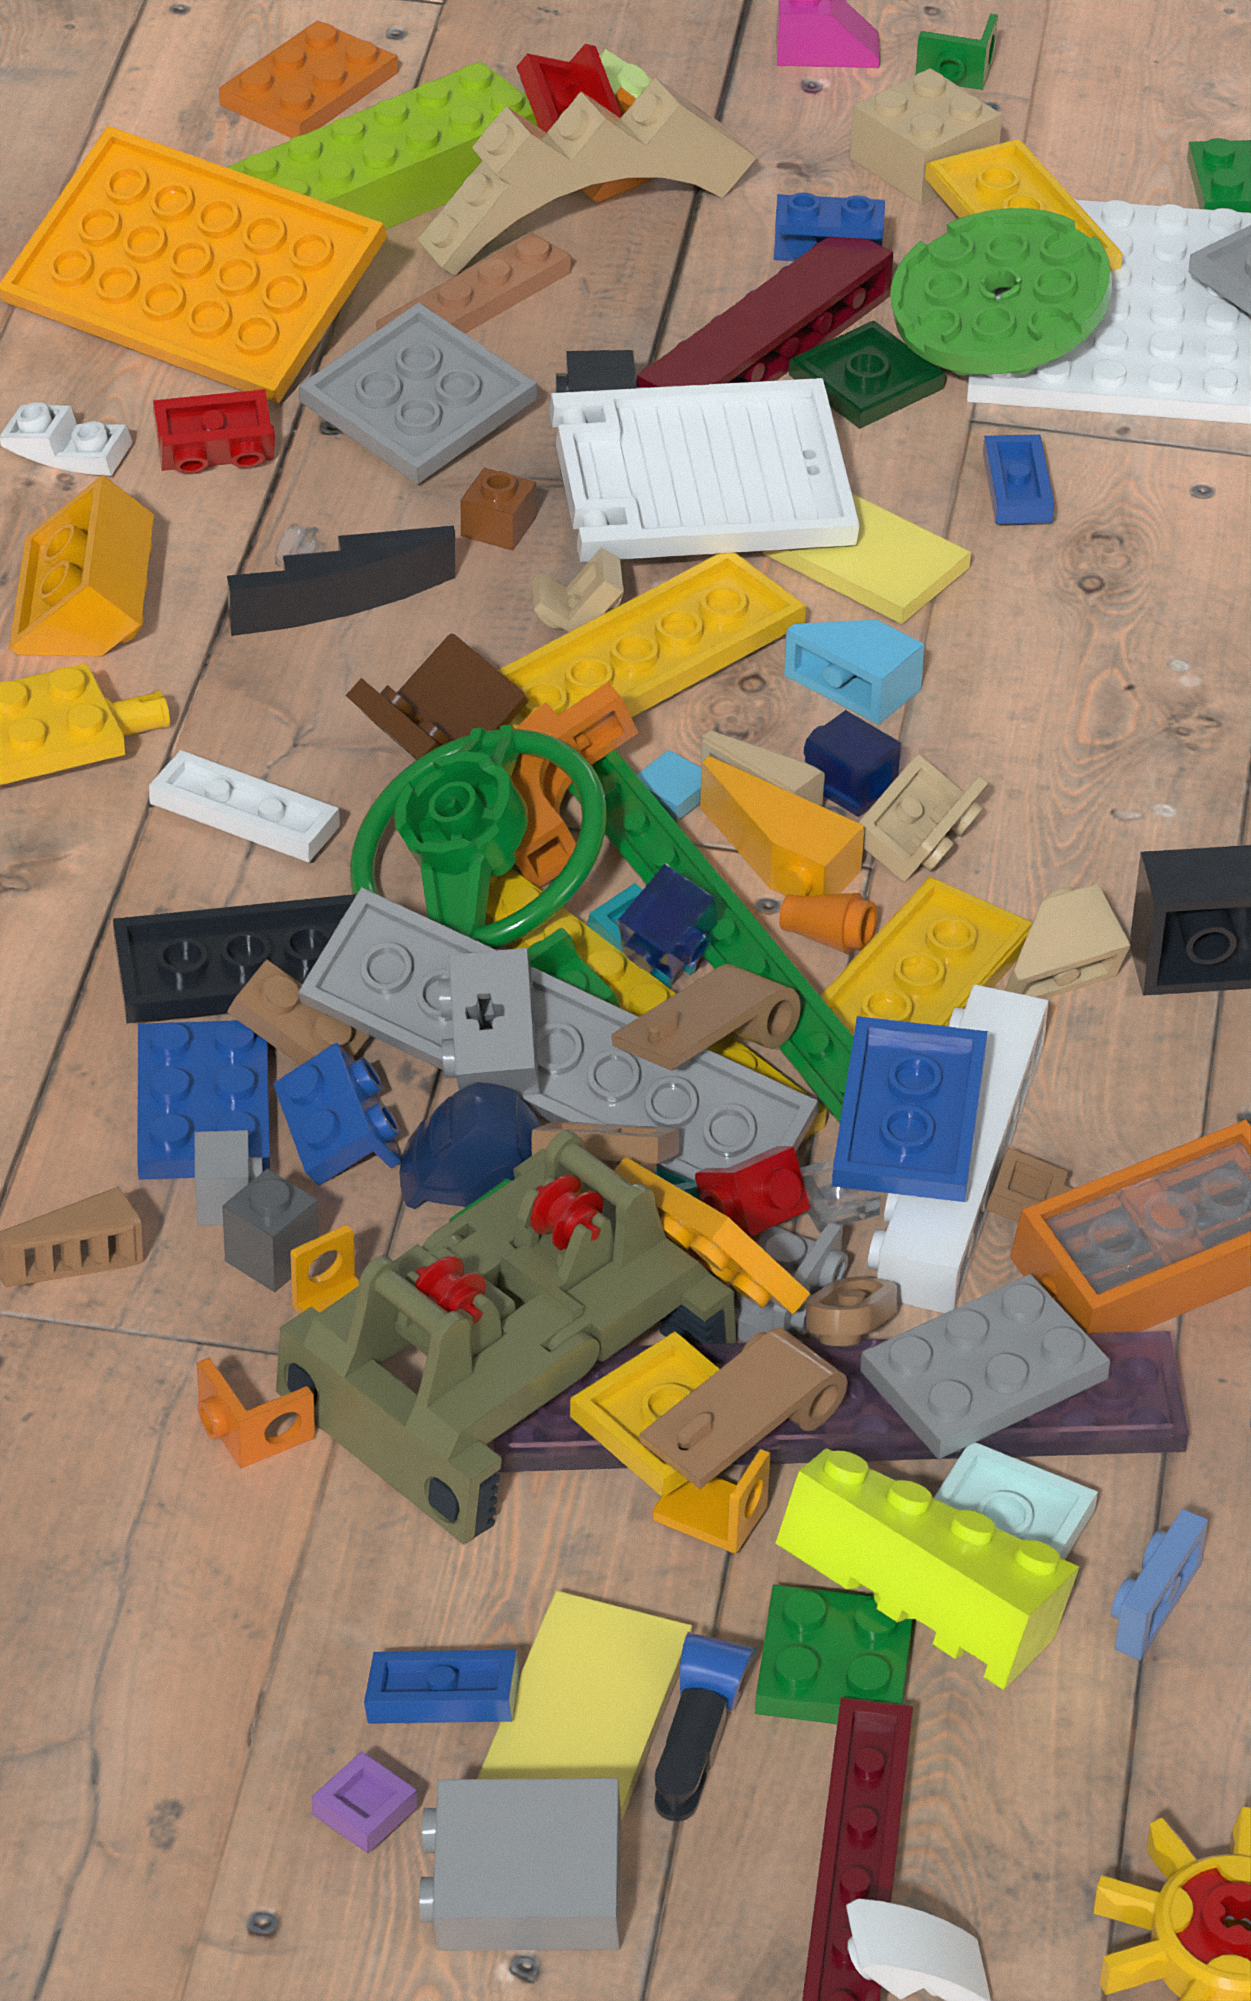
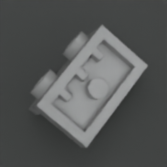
[729,1221,848,1343]

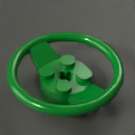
[350,725,607,949]

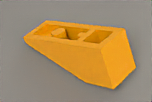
[700,755,864,896]

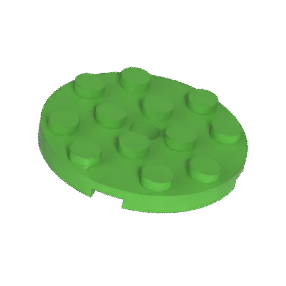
[890,208,1112,376]

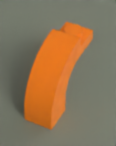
[510,682,639,888]

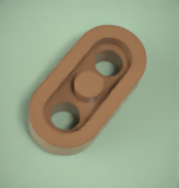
[806,1277,897,1346]

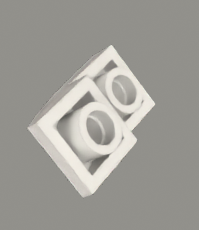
[0,402,133,476]
[846,1899,991,2001]

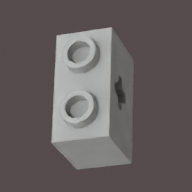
[438,948,540,1096]

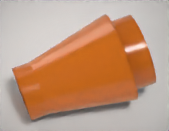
[779,893,877,954]

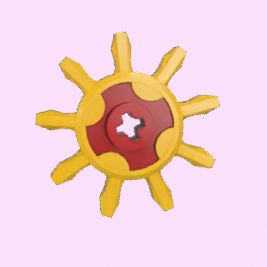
[1093,1806,1251,2001]

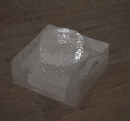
[800,1158,881,1233]

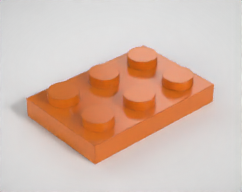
[219,20,398,138]

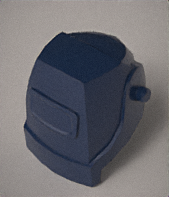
[399,1082,541,1209]

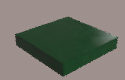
[789,320,945,429]

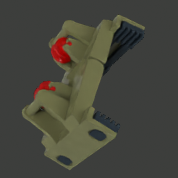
[276,1130,737,1545]

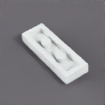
[149,750,340,863]

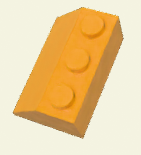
[9,474,154,657]

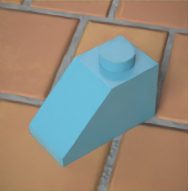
[784,619,925,725]

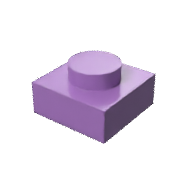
[312,1751,417,1854]

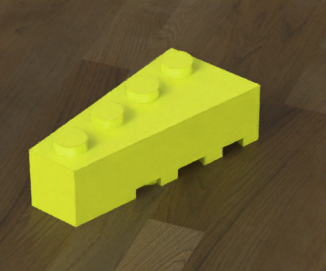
[775,1448,1079,1690]

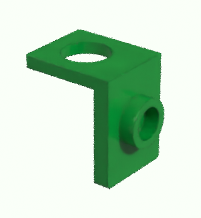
[915,13,998,90]

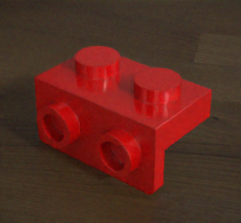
[516,44,622,133]
[153,389,275,473]

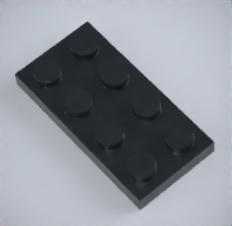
[113,894,357,1024]

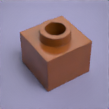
[460,467,536,551]

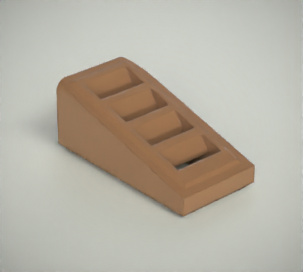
[0,1187,143,1287]

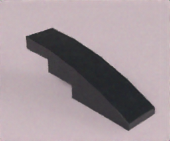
[227,525,456,636]

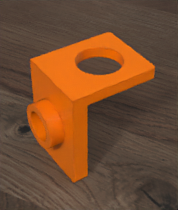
[196,1357,315,1468]

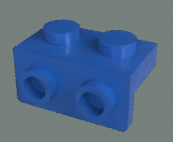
[273,1042,403,1186]

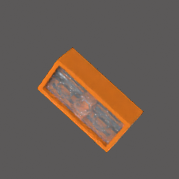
[1010,1120,1251,1348]

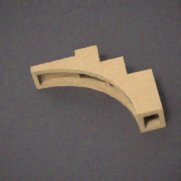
[418,77,757,276]

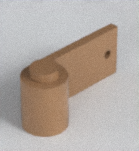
[611,964,801,1071]
[640,1328,848,1489]

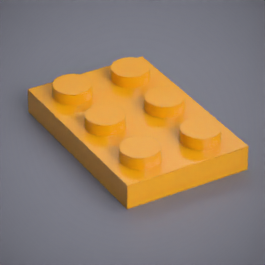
[614,1157,811,1315]

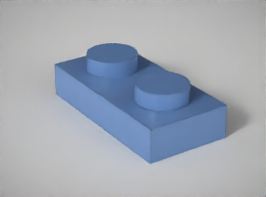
[1111,1508,1208,1661]

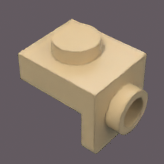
[532,547,624,632]

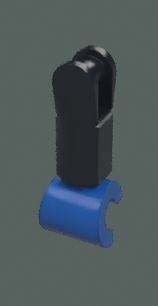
[654,1632,756,1822]

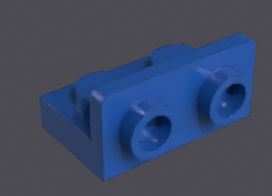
[774,193,885,261]

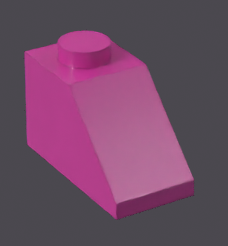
[776,0,879,68]

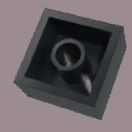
[1129,845,1251,996]

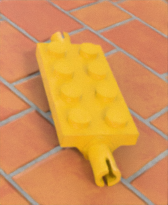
[0,663,170,785]

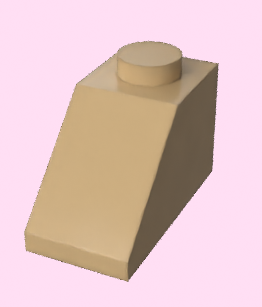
[1004,883,1131,999]

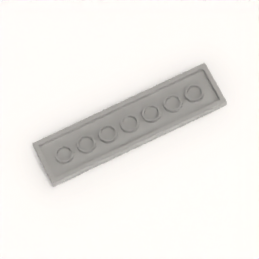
[298,887,819,1182]

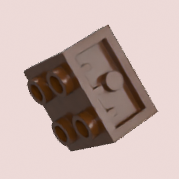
[345,634,529,760]

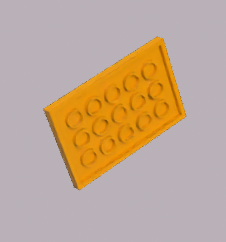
[0,125,388,404]

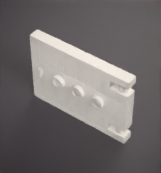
[549,378,860,562]

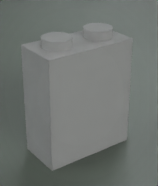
[419,1778,621,1951]

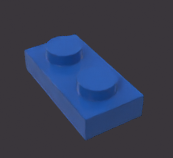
[983,434,1054,525]
[364,1649,520,1724]

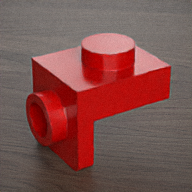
[695,1146,811,1236]

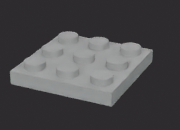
[299,302,537,484]

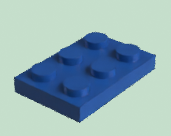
[832,1016,988,1202]
[137,1020,270,1180]

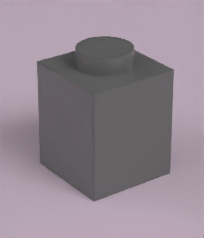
[222,1169,319,1292]

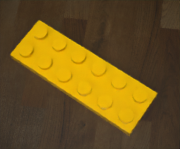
[498,552,806,729]

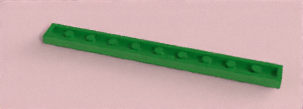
[567,749,854,1124]

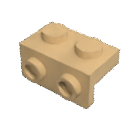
[858,753,988,882]

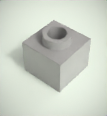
[195,1130,263,1226]

